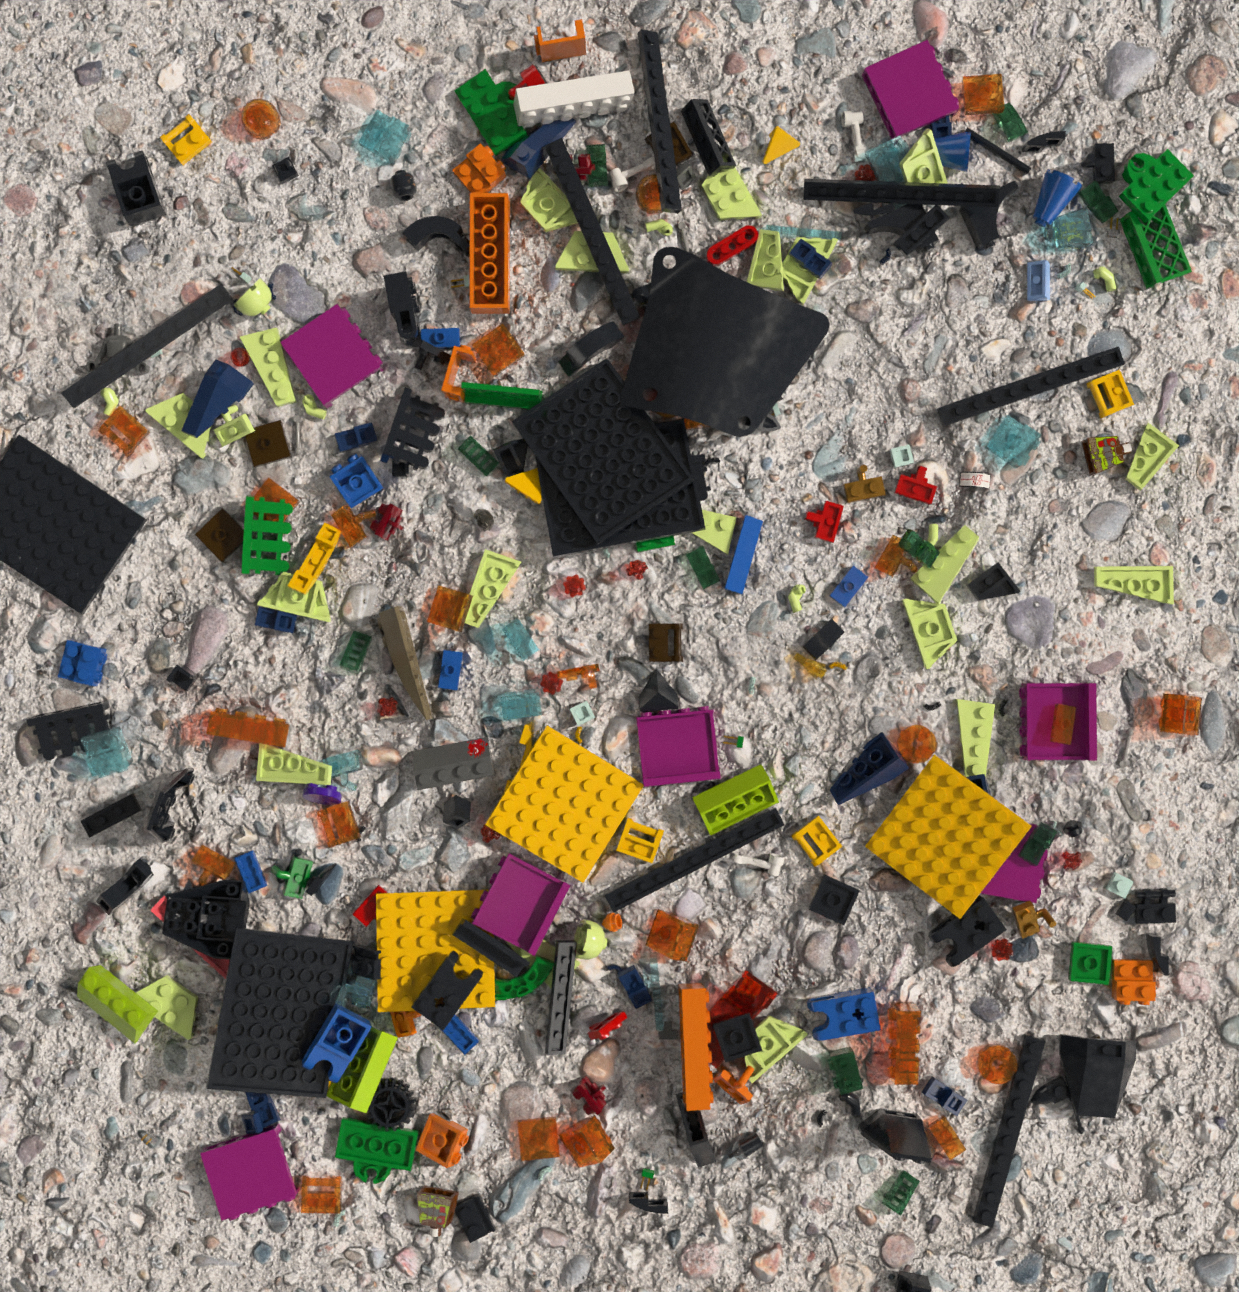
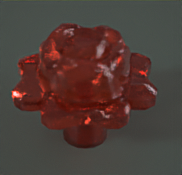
[854,164,878,181]
[626,560,648,580]
[563,574,586,598]
[540,672,563,695]
[377,697,398,717]
[480,824,501,844]
[1061,851,1083,871]
[991,938,1014,961]

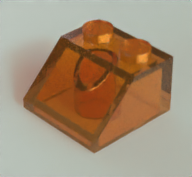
[1159,693,1202,736]
[645,909,699,962]
[558,1115,615,1168]

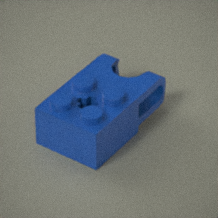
[807,987,881,1041]
[302,1003,372,1083]

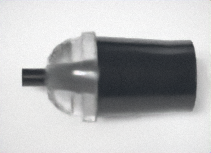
[728,1132,763,1160]

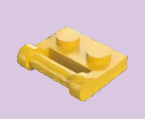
[160,114,212,165]
[1086,369,1134,419]
[791,816,842,867]
[616,818,664,864]

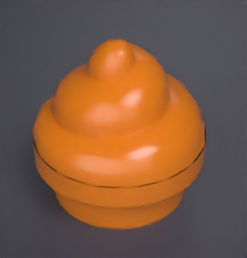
[602,912,622,932]

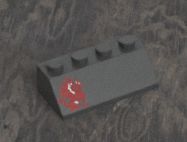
[413,736,496,790]

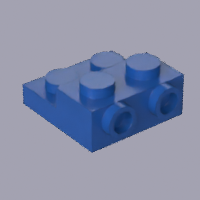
[329,453,383,508]
[58,640,107,686]

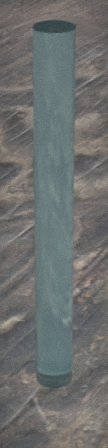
[765,225,842,240]
[649,952,664,1031]

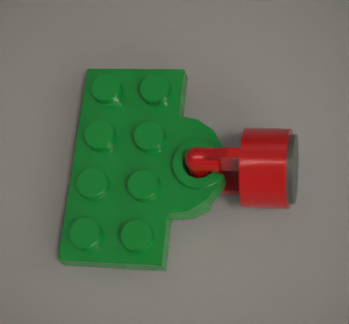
[454,64,548,156]

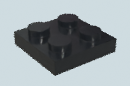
[808,874,860,925]
[713,1012,762,1063]

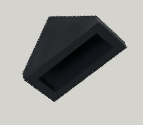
[493,439,528,478]
[639,669,678,712]

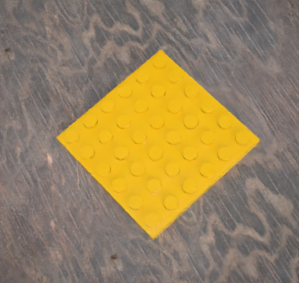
[485,725,644,883]
[865,754,1032,919]
[376,889,495,1012]

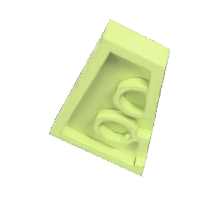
[747,229,784,292]
[1125,423,1179,491]
[691,510,737,555]

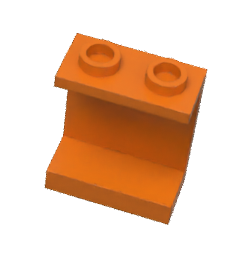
[534,19,586,62]
[441,345,477,403]

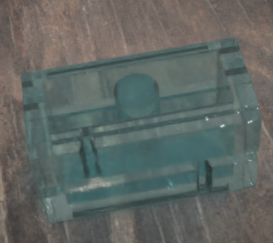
[502,618,540,661]
[501,689,543,720]

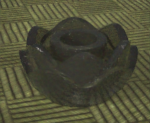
[473,509,494,532]

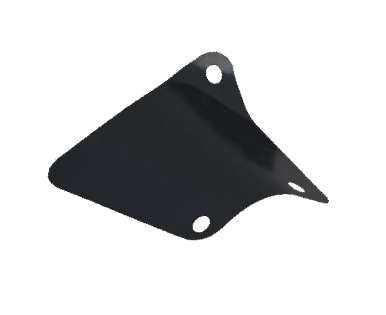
[621,247,830,437]

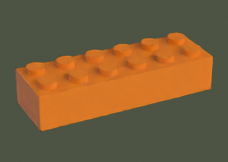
[470,193,510,314]
[678,983,714,1111]

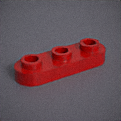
[706,225,758,266]

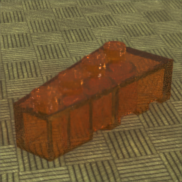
[206,707,290,747]
[887,1002,921,1085]

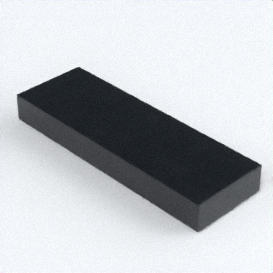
[893,205,950,258]
[81,793,142,838]

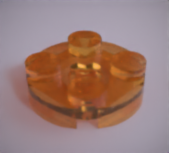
[897,725,937,763]
[977,1044,1017,1084]

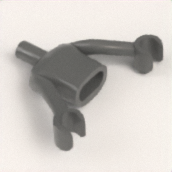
[85,323,150,373]

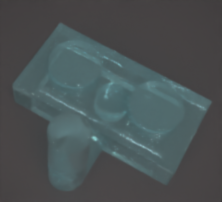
[323,749,363,791]
[335,975,376,1009]

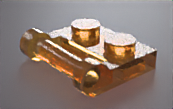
[98,406,150,457]
[316,801,361,848]
[301,1176,343,1214]

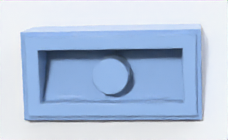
[1027,260,1050,301]

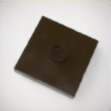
[245,420,292,468]
[195,508,244,562]

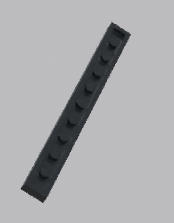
[637,29,682,214]
[544,138,640,326]
[803,179,1000,207]
[61,283,233,409]
[937,346,1125,427]
[605,807,785,913]
[972,1034,1046,1228]

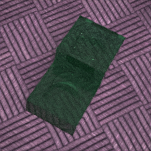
[991,102,1028,142]
[586,144,608,187]
[1078,180,1119,223]
[898,529,940,568]
[685,545,720,589]
[1018,822,1058,866]

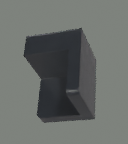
[390,458,412,477]
[166,664,199,691]
[443,795,471,829]

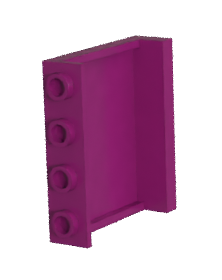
[862,40,959,144]
[280,304,384,409]
[1019,683,1097,761]
[636,706,721,787]
[981,823,1051,903]
[470,853,571,956]
[200,1123,300,1221]

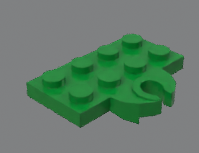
[1118,149,1194,223]
[335,1117,419,1184]

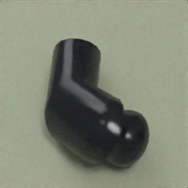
[839,1090,861,1116]

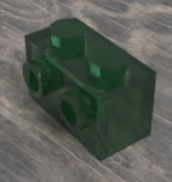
[827,1046,863,1095]

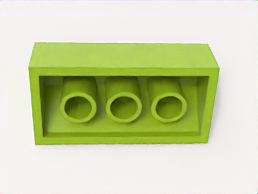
[692,764,779,836]
[77,965,158,1043]
[326,1027,398,1113]

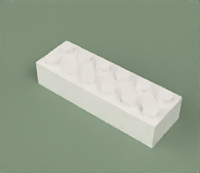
[513,70,634,127]

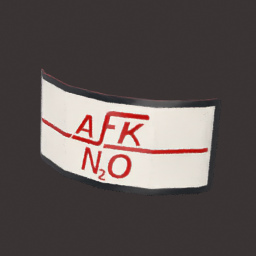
[959,472,991,489]

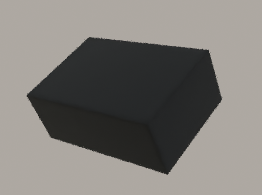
[1115,900,1137,921]

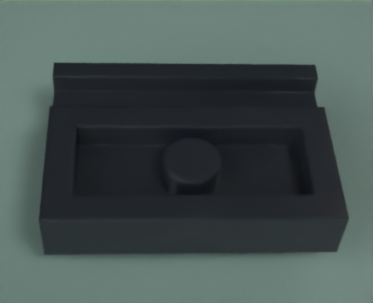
[351,945,381,980]
[455,1193,496,1243]

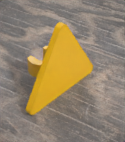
[762,126,800,164]
[505,468,541,504]

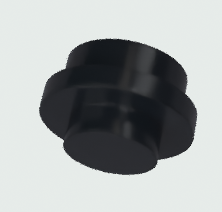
[1063,820,1083,837]

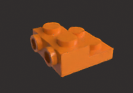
[452,143,506,193]
[1112,959,1156,1005]
[416,1113,469,1168]

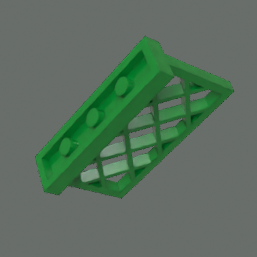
[1119,204,1192,289]
[461,382,543,410]

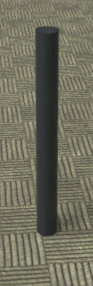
[965,127,1031,174]

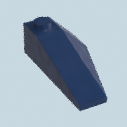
[500,118,576,179]
[181,359,254,438]
[829,732,909,805]

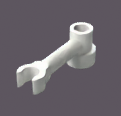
[841,111,865,162]
[609,157,656,192]
[732,852,785,876]

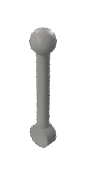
[678,222,689,252]
[293,415,302,455]
[1118,728,1134,768]

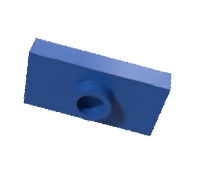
[421,328,460,349]
[829,566,868,608]
[438,650,463,690]
[234,850,268,894]
[441,1014,479,1055]

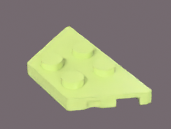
[899,129,948,184]
[701,156,762,220]
[520,167,578,232]
[555,231,629,273]
[782,237,838,306]
[145,393,212,459]
[257,572,331,622]
[902,599,957,670]
[136,975,198,1040]
[744,1015,808,1083]

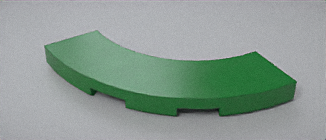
[495,955,554,1000]

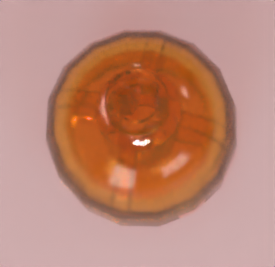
[241,98,281,140]
[635,174,663,214]

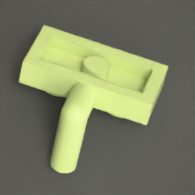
[213,405,255,447]

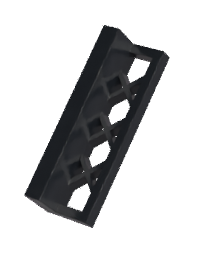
[681,99,737,177]
[452,918,530,977]

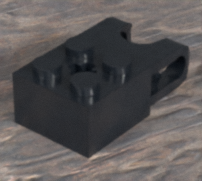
[106,150,167,226]
[383,271,421,347]
[928,895,1007,967]
[411,950,483,1030]

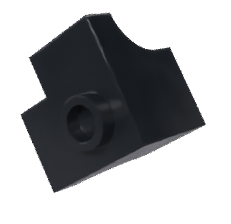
[895,1270,931,1292]

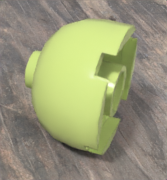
[234,278,272,316]
[574,919,607,960]

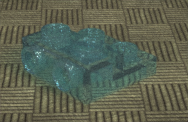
[358,110,411,163]
[865,136,909,182]
[985,415,1041,468]
[81,726,133,778]

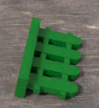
[241,495,293,575]

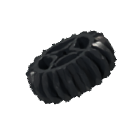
[367,1077,417,1132]

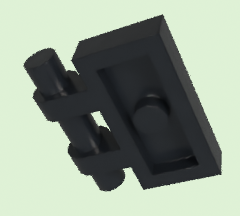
[1134,888,1176,924]

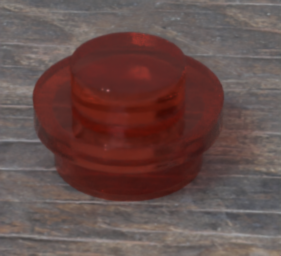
[230,347,250,367]

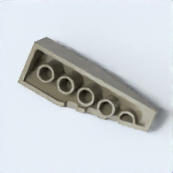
[377,606,433,720]

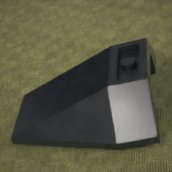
[147,768,195,843]
[162,879,250,960]
[1059,1034,1137,1118]
[858,1109,938,1164]

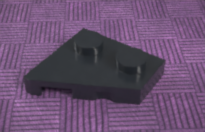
[966,562,1021,601]

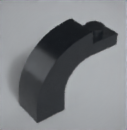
[402,216,470,256]
[558,321,624,377]
[96,859,154,915]

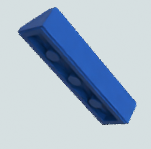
[724,515,763,594]

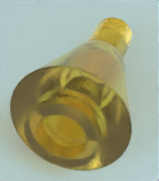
[793,653,828,680]

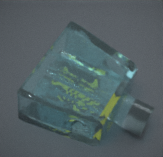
[1044,207,1093,249]

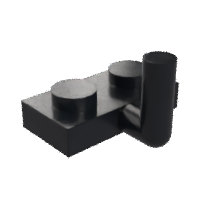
[1081,143,1115,184]
[412,340,451,371]

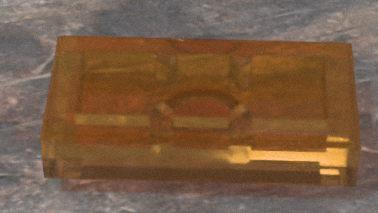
[1050,704,1076,745]
[928,1115,966,1160]

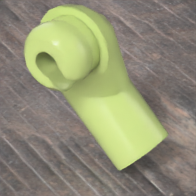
[645,219,673,236]
[1093,266,1116,292]
[100,388,119,417]
[302,394,327,420]
[919,524,938,552]
[788,584,806,613]

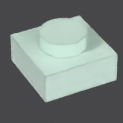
[890,444,914,468]
[570,701,595,726]
[1106,872,1134,898]

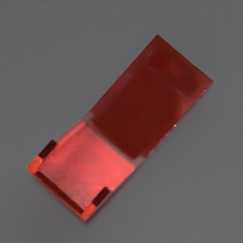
[707,970,778,1069]

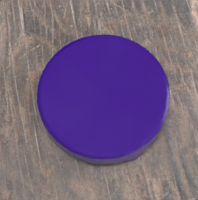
[302,783,342,805]

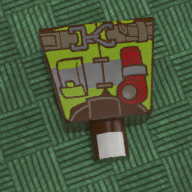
[1081,436,1132,476]
[417,1186,459,1237]

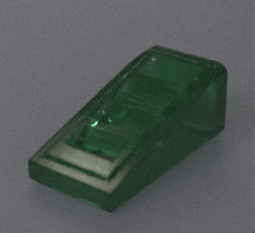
[458,435,499,477]
[339,631,372,675]
[881,1170,920,1216]

